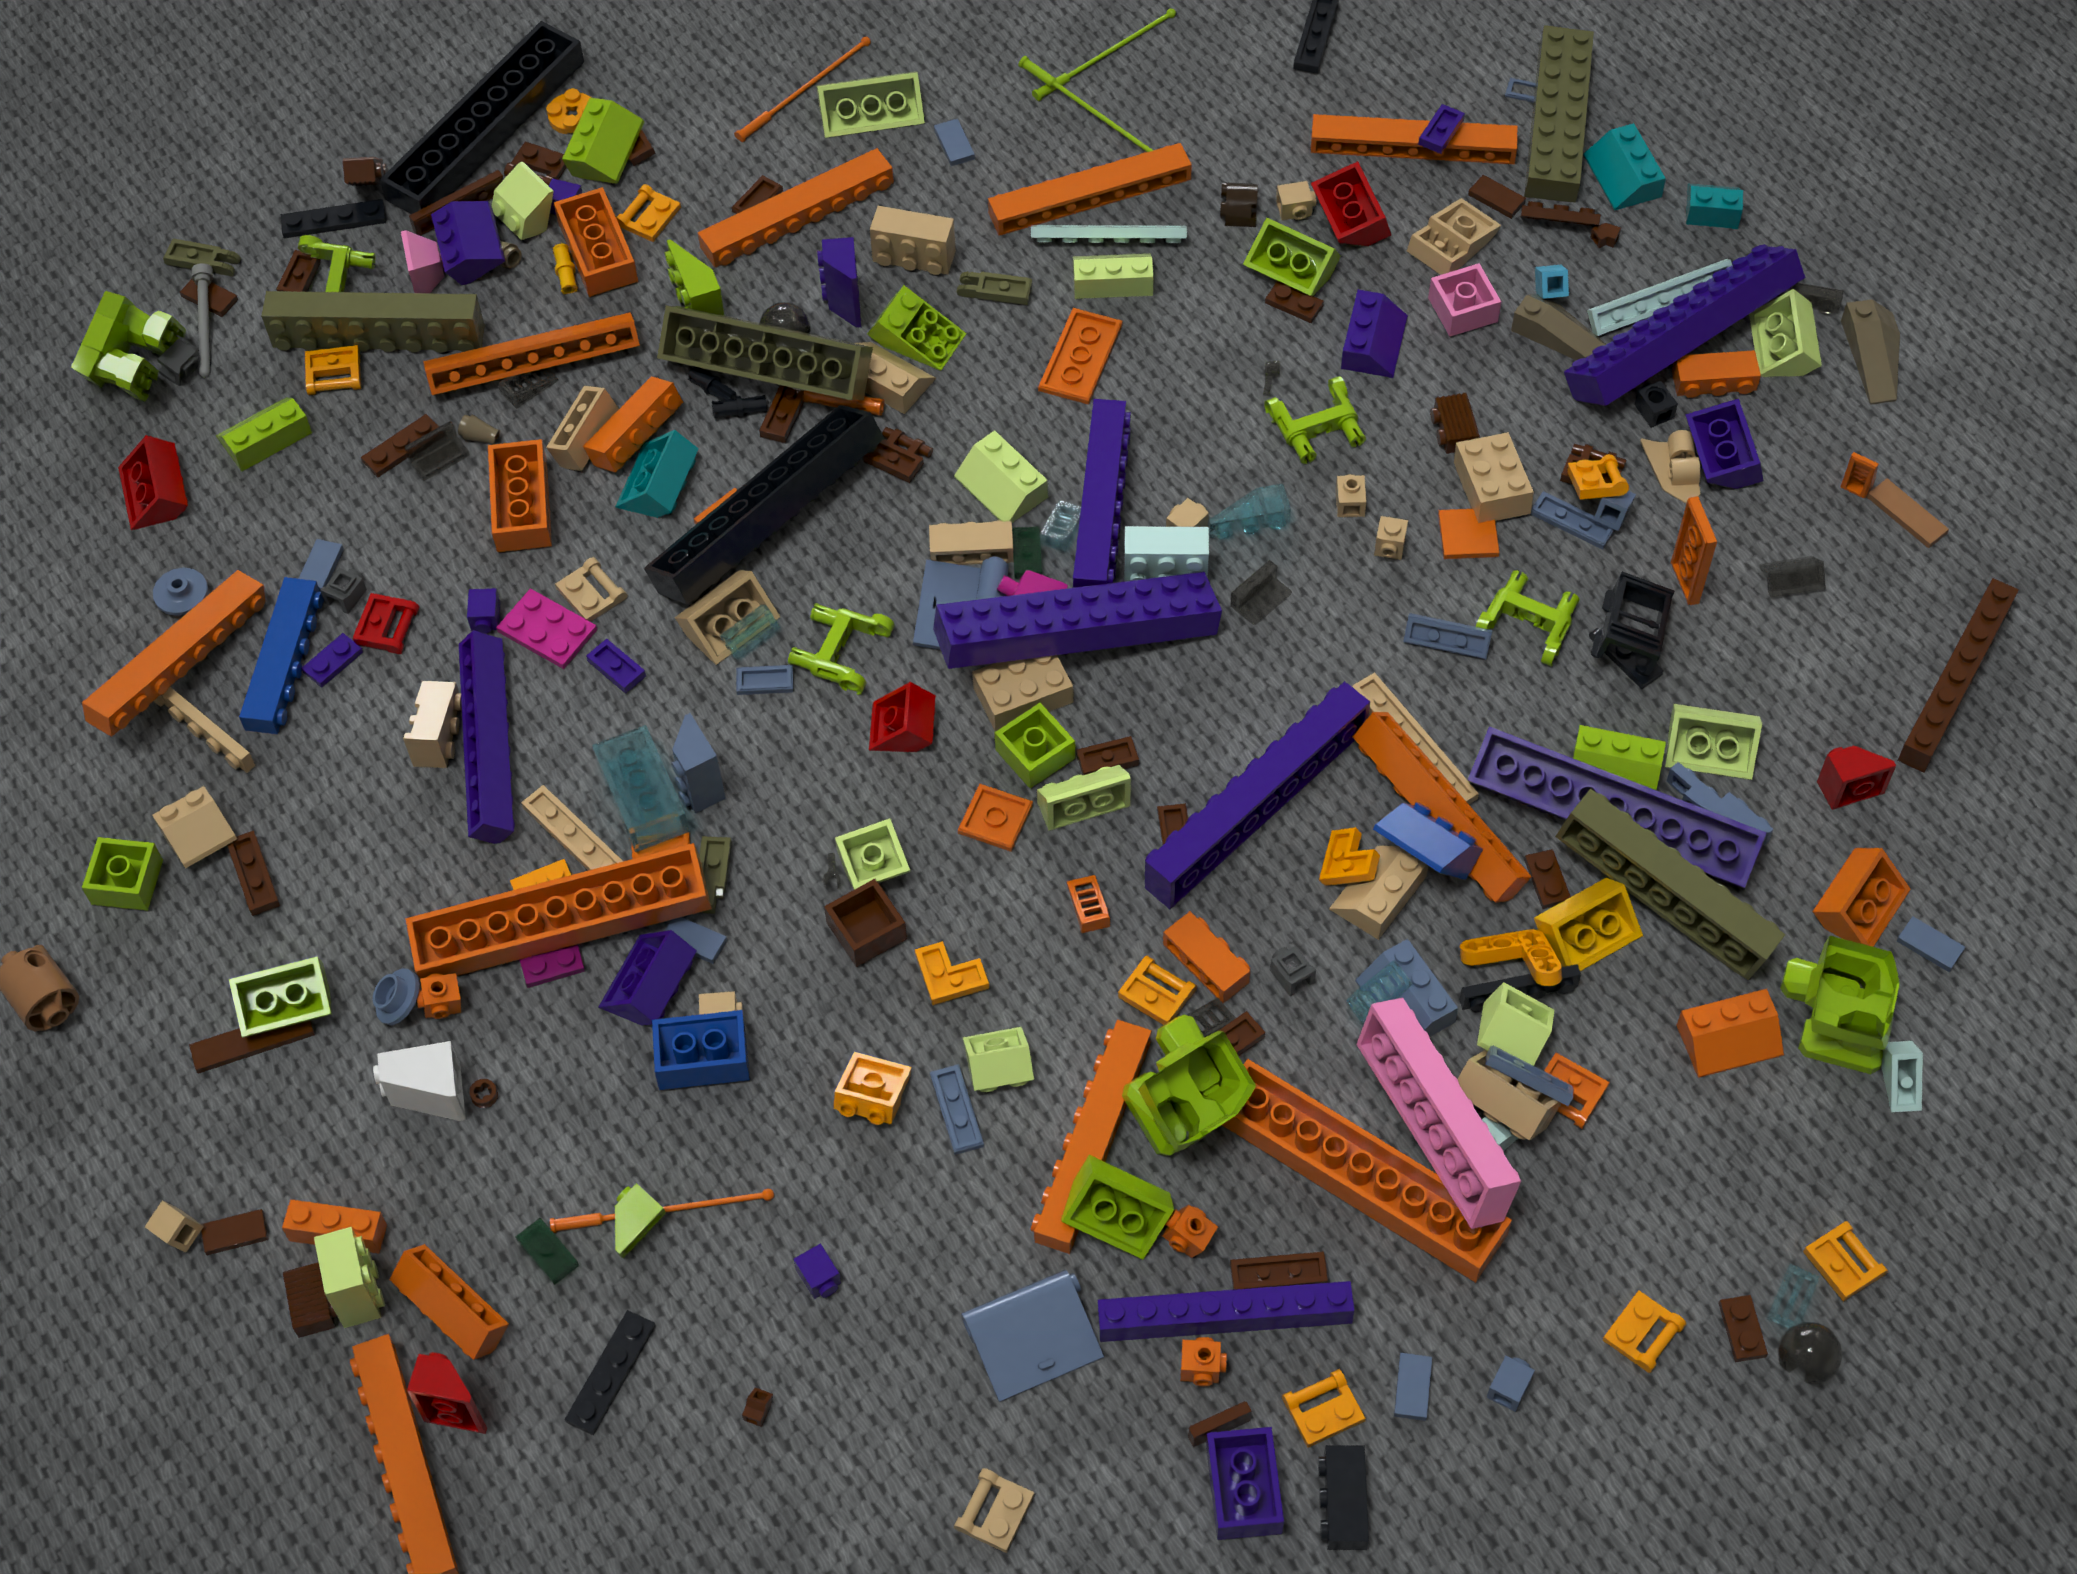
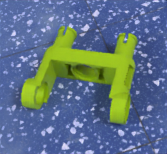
[298,235,376,292]
[1264,376,1366,464]
[1475,570,1580,667]
[788,603,895,695]

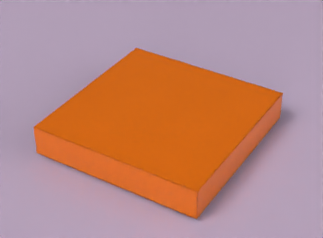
[1438,509,1499,559]
[958,784,1033,852]

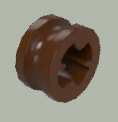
[469,1079,498,1108]

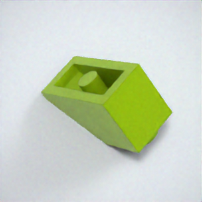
[615,1183,666,1259]

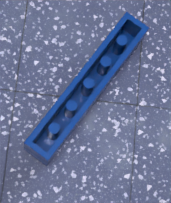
[239,577,324,734]

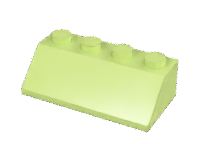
[816,72,925,138]

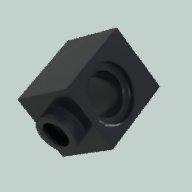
[1634,381,1678,428]

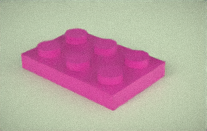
[496,588,597,669]

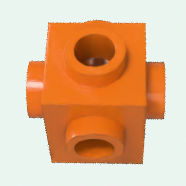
[417,973,461,1019]
[1162,1204,1218,1258]
[1180,1337,1227,1386]

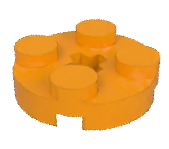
[546,88,591,134]

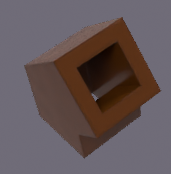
[1590,223,1621,248]
[742,1388,773,1427]

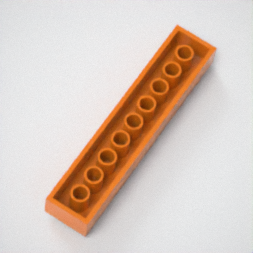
[405,843,712,979]
[1222,1059,1512,1283]

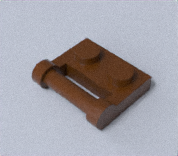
[504,141,567,185]

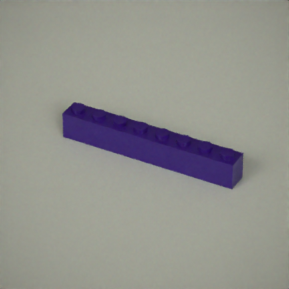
[459,630,515,844]
[1098,1281,1354,1342]

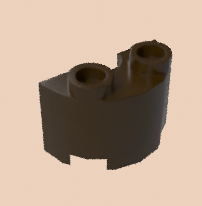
[1220,182,1258,227]

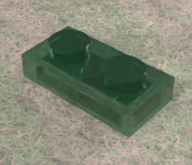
[1012,526,1042,579]
[515,1218,579,1285]

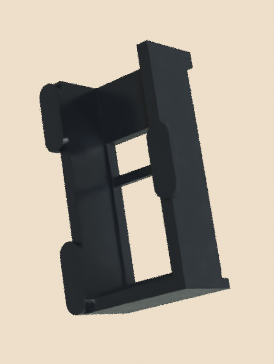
[1591,571,1675,676]

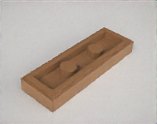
[1867,479,1949,548]

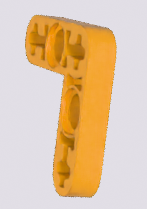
[1460,929,1562,986]

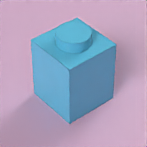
[1535,264,1569,299]

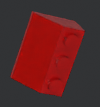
[1311,161,1392,246]
[118,435,188,530]
[407,1352,487,1434]

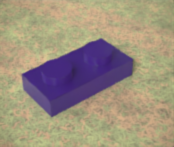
[1418,104,1465,154]
[301,633,363,688]
[586,638,646,694]

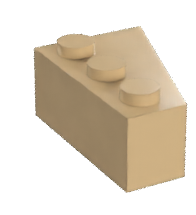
[403,681,462,768]

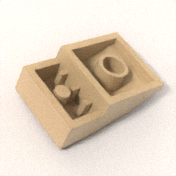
[1407,198,1501,275]

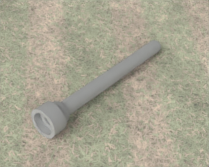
[192,263,213,378]

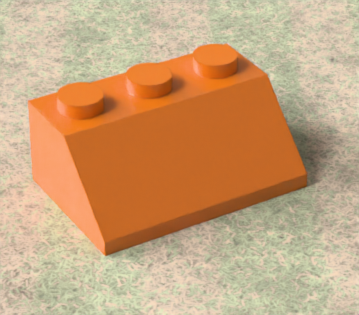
[1812,848,1911,947]
[1676,989,1784,1078]

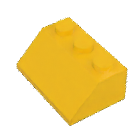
[1534,878,1643,971]

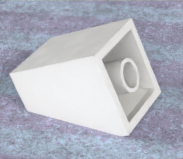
[373,1041,466,1121]

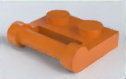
[1544,1053,1610,1129]

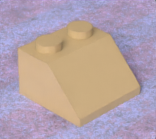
[152,786,237,869]

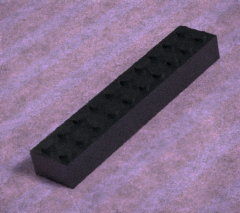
[380,21,584,214]
[644,405,885,604]

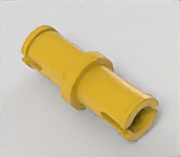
[553,243,578,294]

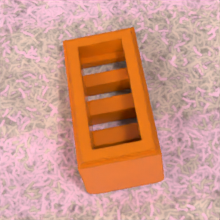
[1841,452,1879,498]
[1067,875,1110,933]

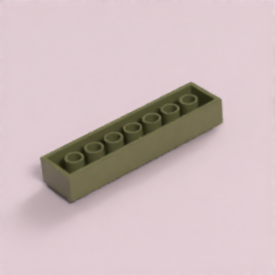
[1524,25,1594,203]
[261,291,485,353]
[657,306,873,400]
[1555,788,1786,980]

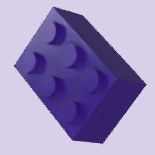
[1206,1427,1284,1540]

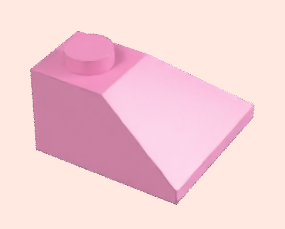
[401,230,445,293]

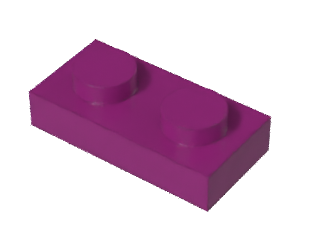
[519,944,585,988]

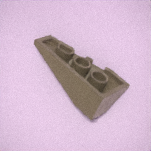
[1511,294,1607,360]
[1841,299,1900,404]

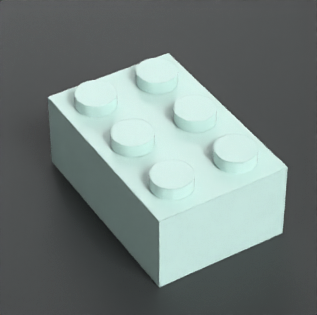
[1124,526,1209,582]

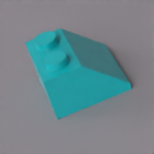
[1686,183,1743,229]

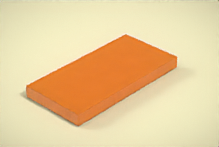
[1038,308,1123,405]
[1671,496,1717,605]

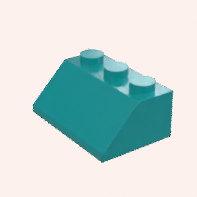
[1583,123,1666,211]
[615,430,699,518]

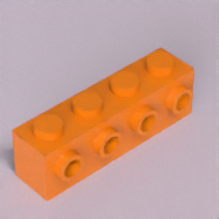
[583,376,683,473]
[389,1244,509,1360]

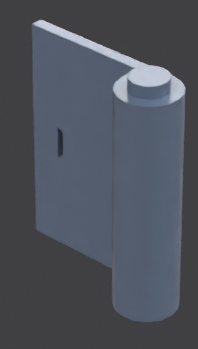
[913,556,1009,650]
[961,1270,1104,1402]

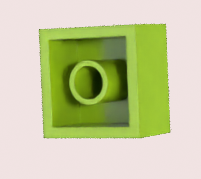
[994,703,1076,789]
[82,837,163,911]

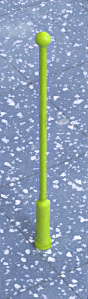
[1032,8,1176,101]
[1018,56,1153,152]

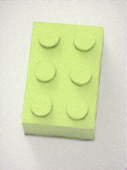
[314,1227,385,1328]

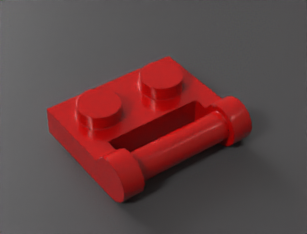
[352,593,420,654]

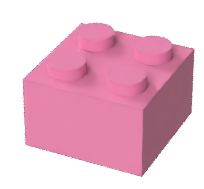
[1428,263,1501,337]

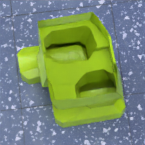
[71,291,186,402]
[1780,936,1900,1074]
[1122,1015,1256,1156]

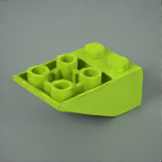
[664,239,725,316]
[867,285,967,371]

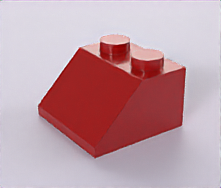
[869,682,936,752]
[1817,746,1896,810]

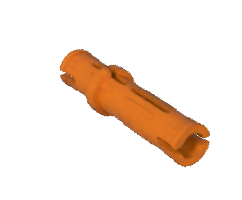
[803,390,885,416]

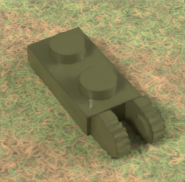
[163,238,241,276]
[956,271,1032,305]

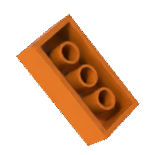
[554,187,638,297]
[488,439,552,552]

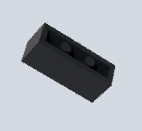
[1318,1445,1369,1550]

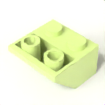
[1477,982,1555,1066]

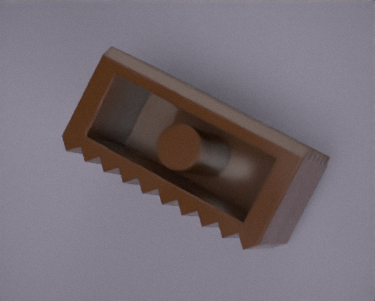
[343,157,388,186]
[1430,392,1480,454]
[283,1262,338,1338]

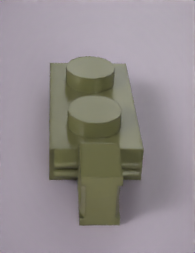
[699,836,732,914]

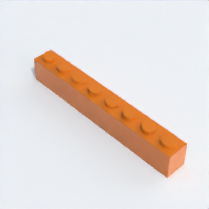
[1310,114,1518,164]
[988,143,1192,236]
[698,148,894,268]
[423,312,640,395]
[82,570,266,737]
[1352,712,1532,902]
[1031,1019,1152,1254]
[350,1334,459,1574]

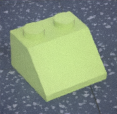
[491,162,554,240]
[835,818,910,890]
[963,1027,1034,1092]

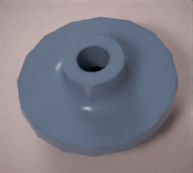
[153,568,208,616]
[372,968,420,1025]

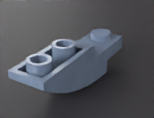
[1666,762,1773,845]

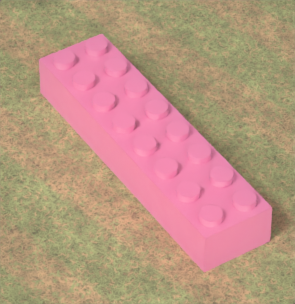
[1356,998,1521,1229]

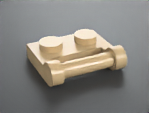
[555,557,628,622]
[954,1468,1035,1553]

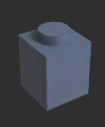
[1593,491,1636,531]
[1487,1356,1535,1412]

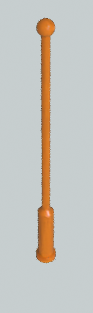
[734,37,871,142]
[550,1189,774,1234]

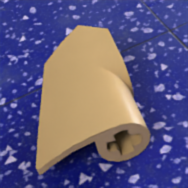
[1640,430,1701,504]

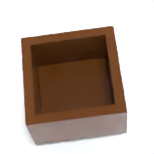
[824,879,907,967]

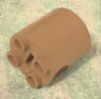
[0,945,79,1031]

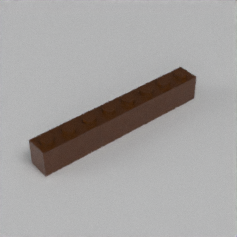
[1897,578,2019,773]

